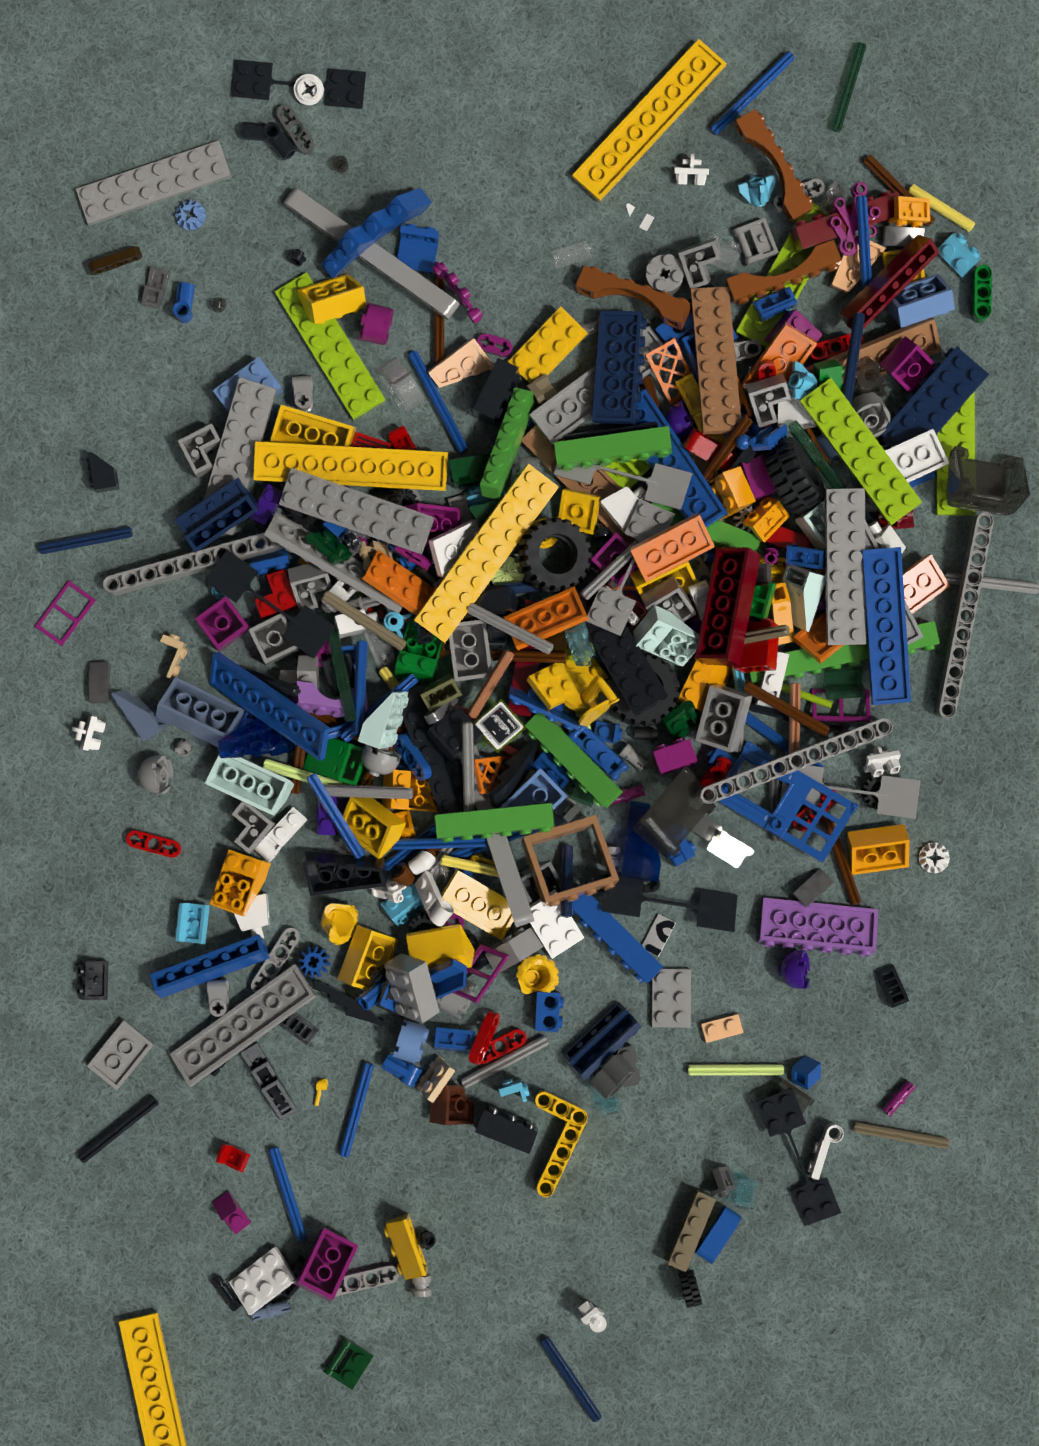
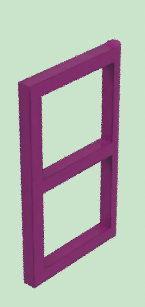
[34,580,96,646]
[811,689,871,722]
[453,944,509,1004]

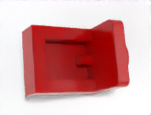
[388,425,418,451]
[216,1144,251,1172]

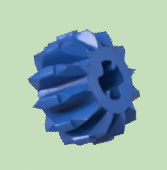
[298,945,331,978]

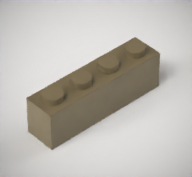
[666,1188,716,1272]

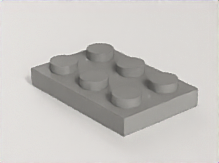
[652,969,691,1028]
[87,1020,155,1090]

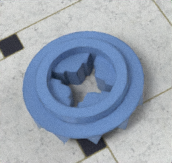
[175,200,206,230]

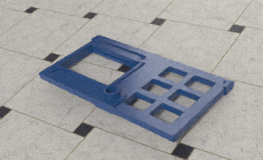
[718,741,858,863]

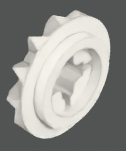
[294,74,324,105]
[919,842,950,873]

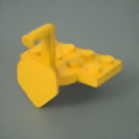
[527,648,619,726]

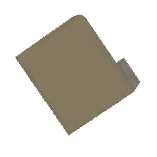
[527,374,558,407]

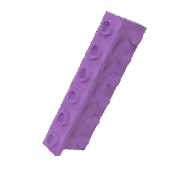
[758,898,878,957]

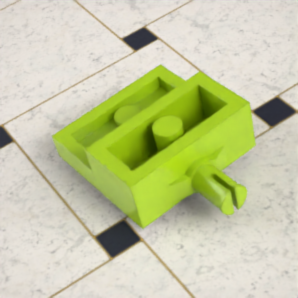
[599,459,652,489]

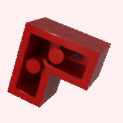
[255,569,298,620]

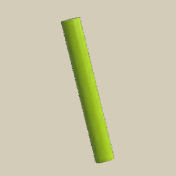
[781,683,833,709]

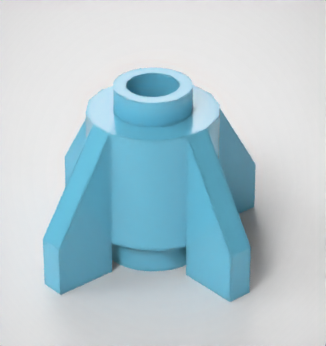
[738,174,776,207]
[786,361,818,400]
[382,608,413,639]

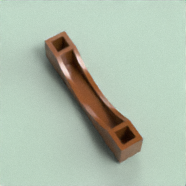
[734,109,813,224]
[725,240,842,305]
[575,265,691,330]

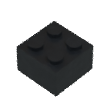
[428,705,483,764]

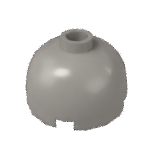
[361,744,401,777]
[137,755,173,794]

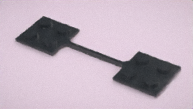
[231,59,366,109]
[205,550,336,659]
[602,874,738,932]
[756,1088,841,1226]

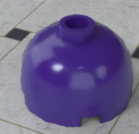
[665,400,699,439]
[778,950,810,989]

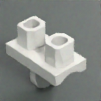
[674,154,709,185]
[71,716,106,751]
[863,746,901,777]
[578,1301,607,1333]

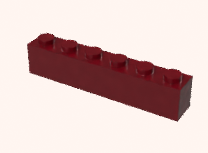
[790,190,900,252]
[839,235,940,329]
[508,600,542,718]

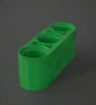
[971,264,992,323]

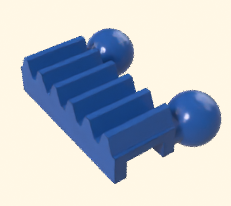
[736,423,788,451]

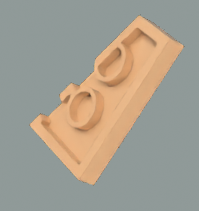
[830,234,886,294]
[427,337,494,388]

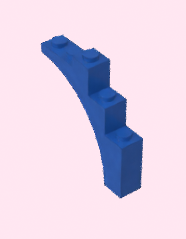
[321,188,432,279]

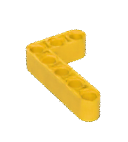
[535,1090,588,1197]

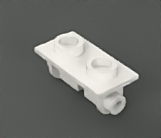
[370,880,406,903]

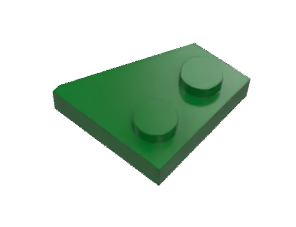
[750,583,777,619]

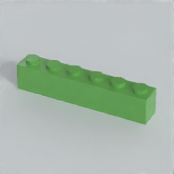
[480,388,535,500]
[554,426,673,471]
[651,502,760,552]
[525,712,623,808]
[435,803,555,843]

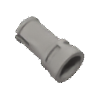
[619,743,647,771]

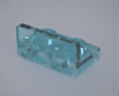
[564,622,596,666]

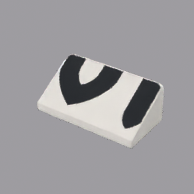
[642,914,676,957]

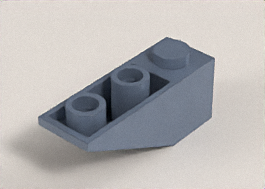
[111,690,168,742]

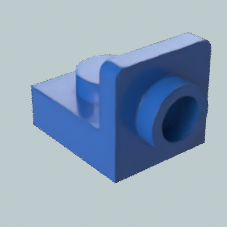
[595,721,622,744]
[706,748,737,775]

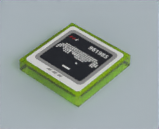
[474,699,526,753]

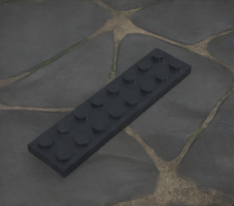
[570,568,669,717]
[402,684,477,815]

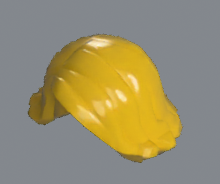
[320,903,359,945]
[516,954,559,994]

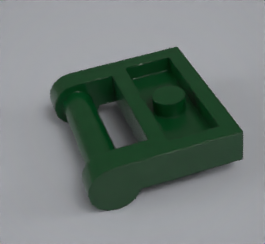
[305,530,353,566]
[662,700,701,741]
[323,1337,374,1390]

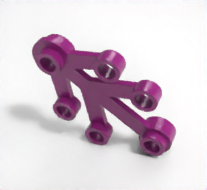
[828,182,881,256]
[431,261,483,324]

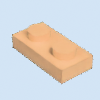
[701,1014,743,1043]

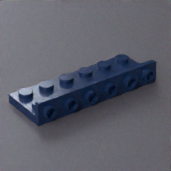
[592,311,647,425]
[880,346,989,447]

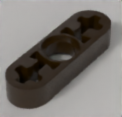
[88,247,143,275]

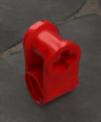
[699,757,732,786]

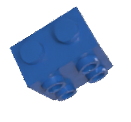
[397,223,439,273]
[247,532,291,575]

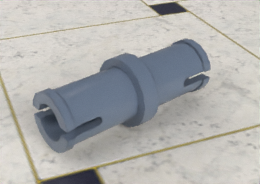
[251,1299,292,1322]

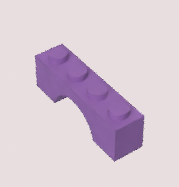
[289,681,368,719]

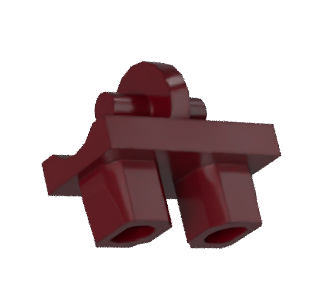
[878,510,915,530]

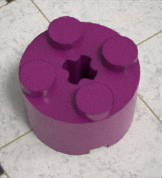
[359,302,394,345]

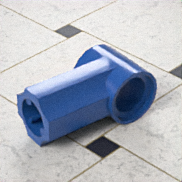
[173,282,195,323]
[357,978,387,1011]
[381,1053,423,1087]

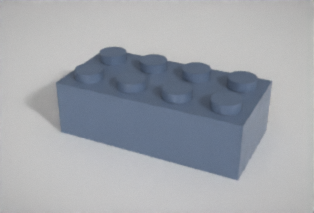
[156,677,244,750]

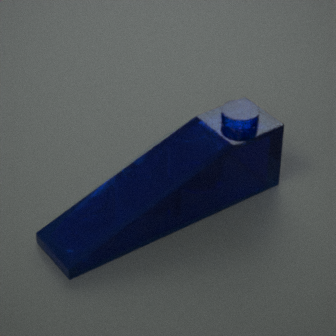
[217,718,295,758]
[620,801,661,882]

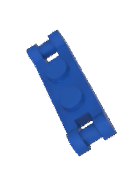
[567,725,630,781]

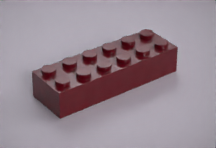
[695,547,761,666]

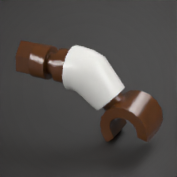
[391,835,441,887]

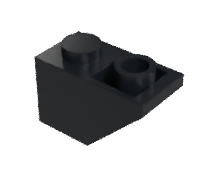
[86,452,120,493]

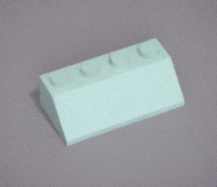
[205,749,294,816]

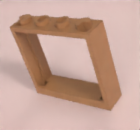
[521,815,619,907]

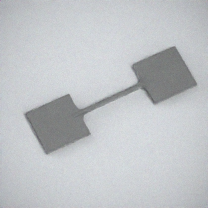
[554,463,692,510]
[586,499,675,636]
[781,763,921,819]

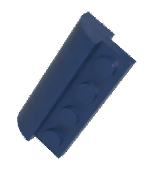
[175,477,259,553]
[563,1001,642,1080]

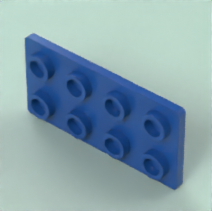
[508,686,580,730]

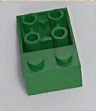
[394,617,443,685]
[303,738,364,786]

